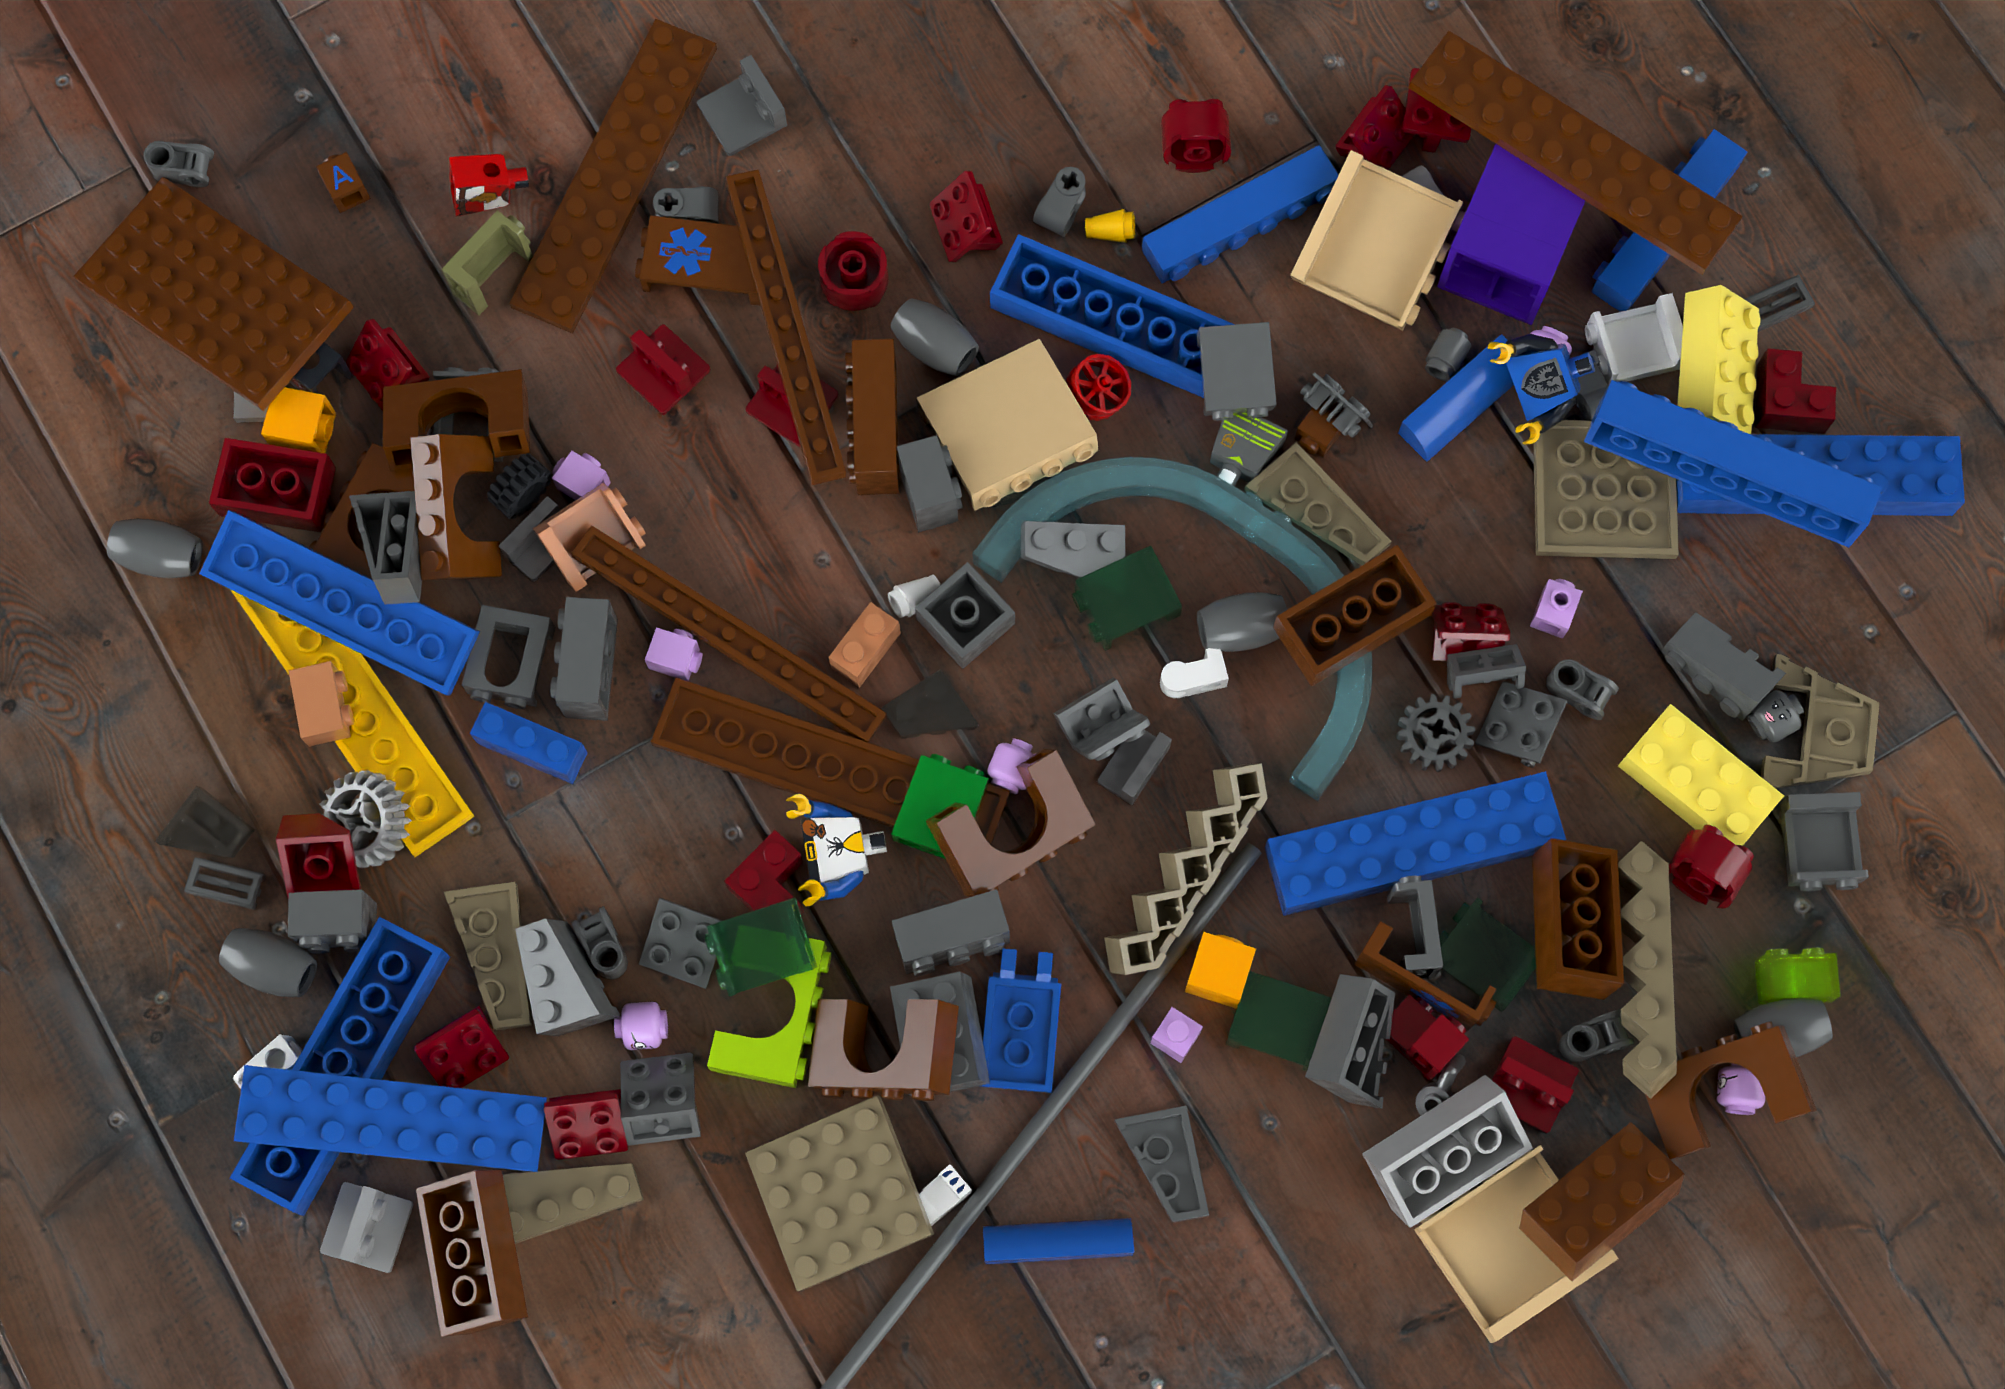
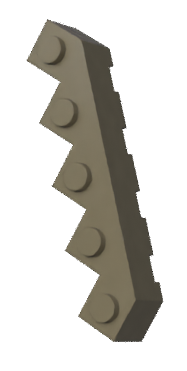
[1104,763,1268,975]
[1618,841,1677,1099]

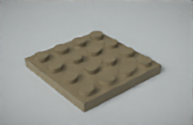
[1534,420,1679,559]
[745,1095,934,1292]

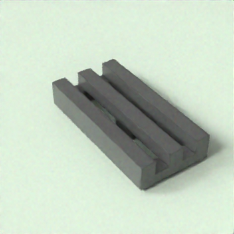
[1744,275,1815,332]
[184,857,266,910]

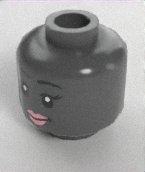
[1747,690,1804,742]

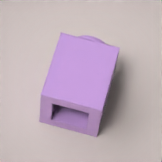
[1150,1007,1203,1063]

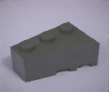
[349,491,422,605]
[1305,974,1395,1109]

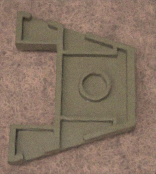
[1761,654,1880,789]

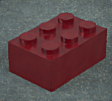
[209,438,336,532]

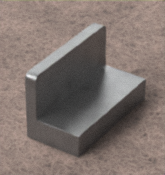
[499,496,560,581]
[1098,730,1172,805]

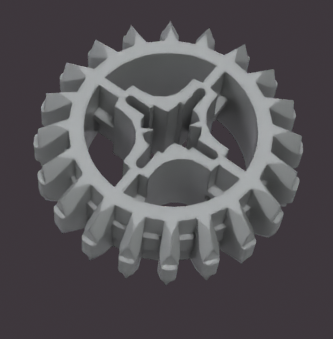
[319,770,412,868]

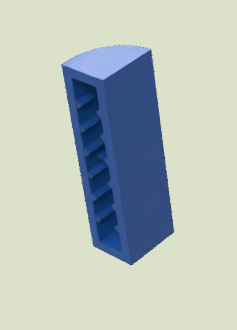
[1398,334,1514,462]
[983,1218,1134,1264]

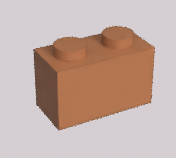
[828,602,901,688]
[289,661,354,747]

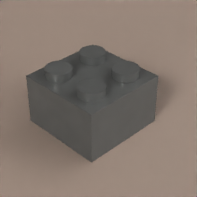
[897,435,963,533]
[915,562,1015,669]
[288,890,377,954]

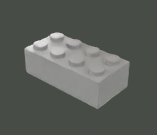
[1362,1075,1533,1228]

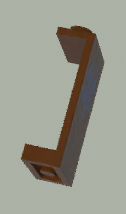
[635,215,761,306]
[1354,921,1497,1031]

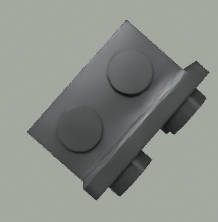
[697,55,787,156]
[620,1053,701,1146]

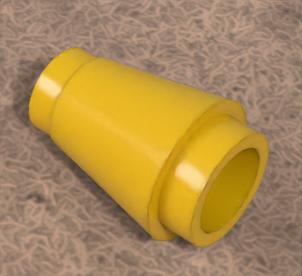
[1085,209,1135,243]

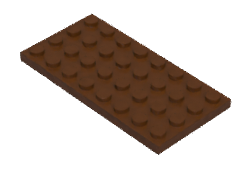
[73,177,354,411]

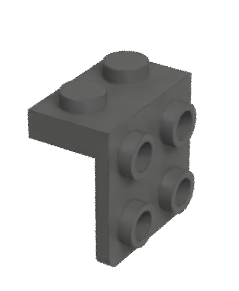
[1053,678,1151,761]

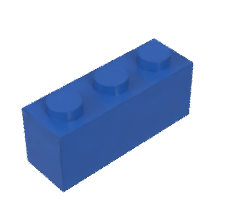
[470,702,588,784]

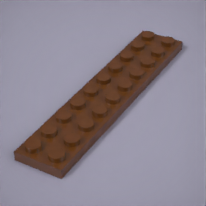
[509,19,717,334]
[1409,31,1743,275]
[651,677,1010,845]

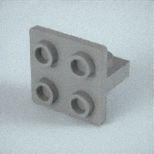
[320,1182,413,1273]

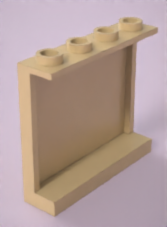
[1290,150,1465,331]
[916,339,1099,511]
[1414,1145,1619,1343]

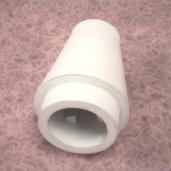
[888,575,940,618]

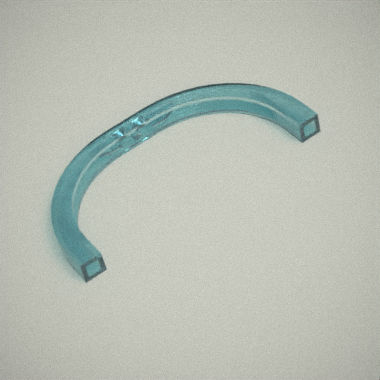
[973,457,1372,802]

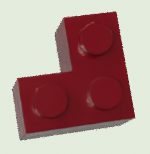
[1755,348,1836,434]
[724,830,804,933]
[1384,994,1469,1081]

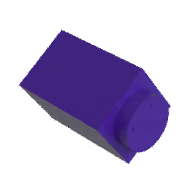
[1437,144,1585,325]

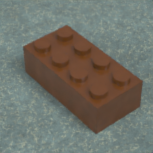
[845,339,899,495]
[1273,545,1437,687]
[1532,838,1624,1000]
[1519,1122,1685,1281]
[416,1170,528,1337]

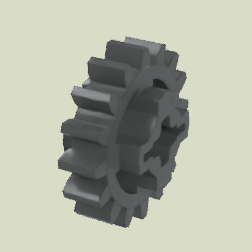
[1396,694,1475,772]

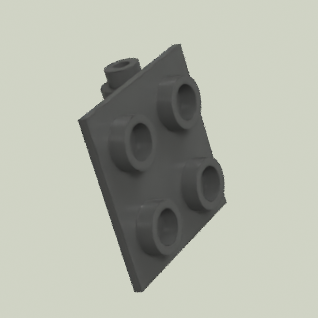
[1300,372,1373,438]
[1475,682,1567,768]
[639,898,729,989]

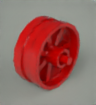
[1065,354,1131,421]

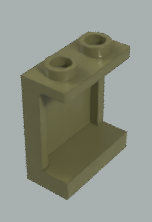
[442,210,533,316]

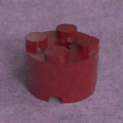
[1161,99,1231,173]
[818,231,888,311]
[1669,824,1754,909]

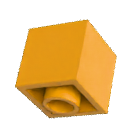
[261,387,336,453]
[1185,932,1256,1009]

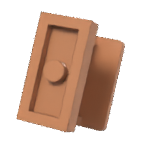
[532,483,646,592]

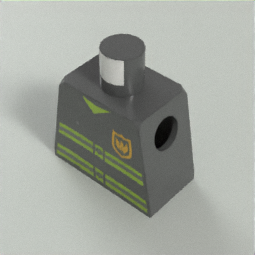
[1210,413,1288,491]

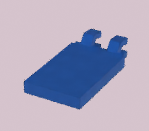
[979,948,1061,1093]

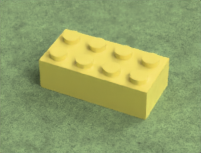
[1677,285,1761,434]
[1618,704,1784,846]

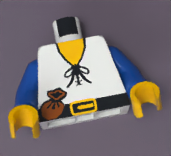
[786,794,887,906]

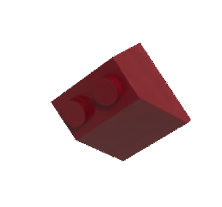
[276,813,361,899]

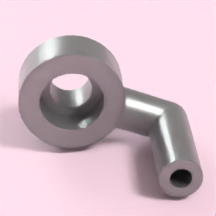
[1416,1054,1466,1116]

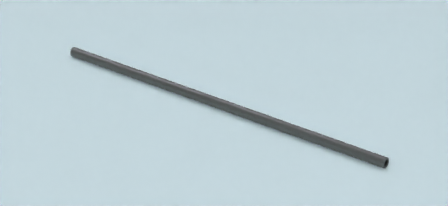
[820,843,1262,1389]

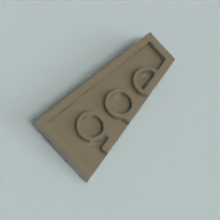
[1244,442,1392,565]
[444,882,532,1031]
[503,1163,644,1244]

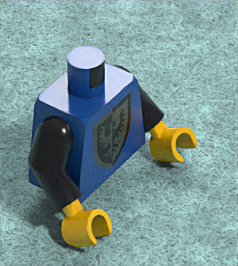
[1488,334,1595,445]

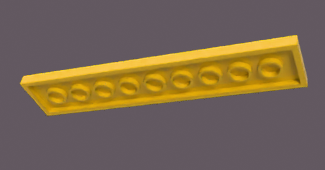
[230,589,475,857]

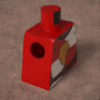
[449,154,529,217]

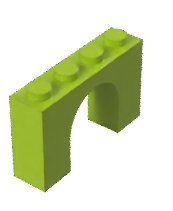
[707,924,831,1088]

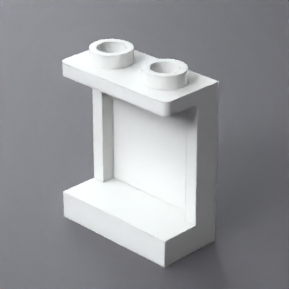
[1585,293,1683,386]

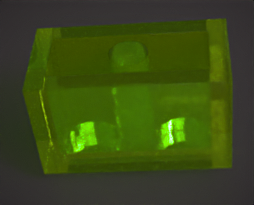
[1755,948,1841,1004]

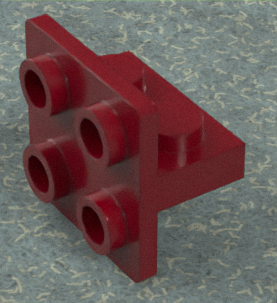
[1402,68,1471,153]
[1335,85,1415,170]
[929,171,1003,262]
[346,318,430,411]
[616,324,711,415]
[745,365,839,447]
[1431,602,1510,661]
[414,1006,509,1088]
[1491,1036,1579,1134]
[544,1089,628,1160]

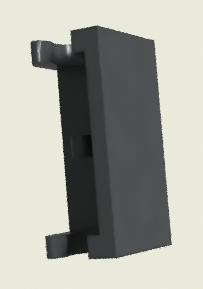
[1447,644,1526,699]

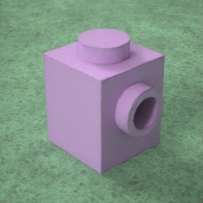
[552,450,611,501]
[1530,579,1582,639]
[645,627,703,681]

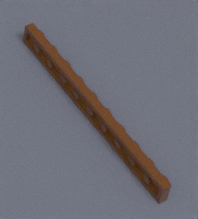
[725,169,846,485]
[572,525,887,743]

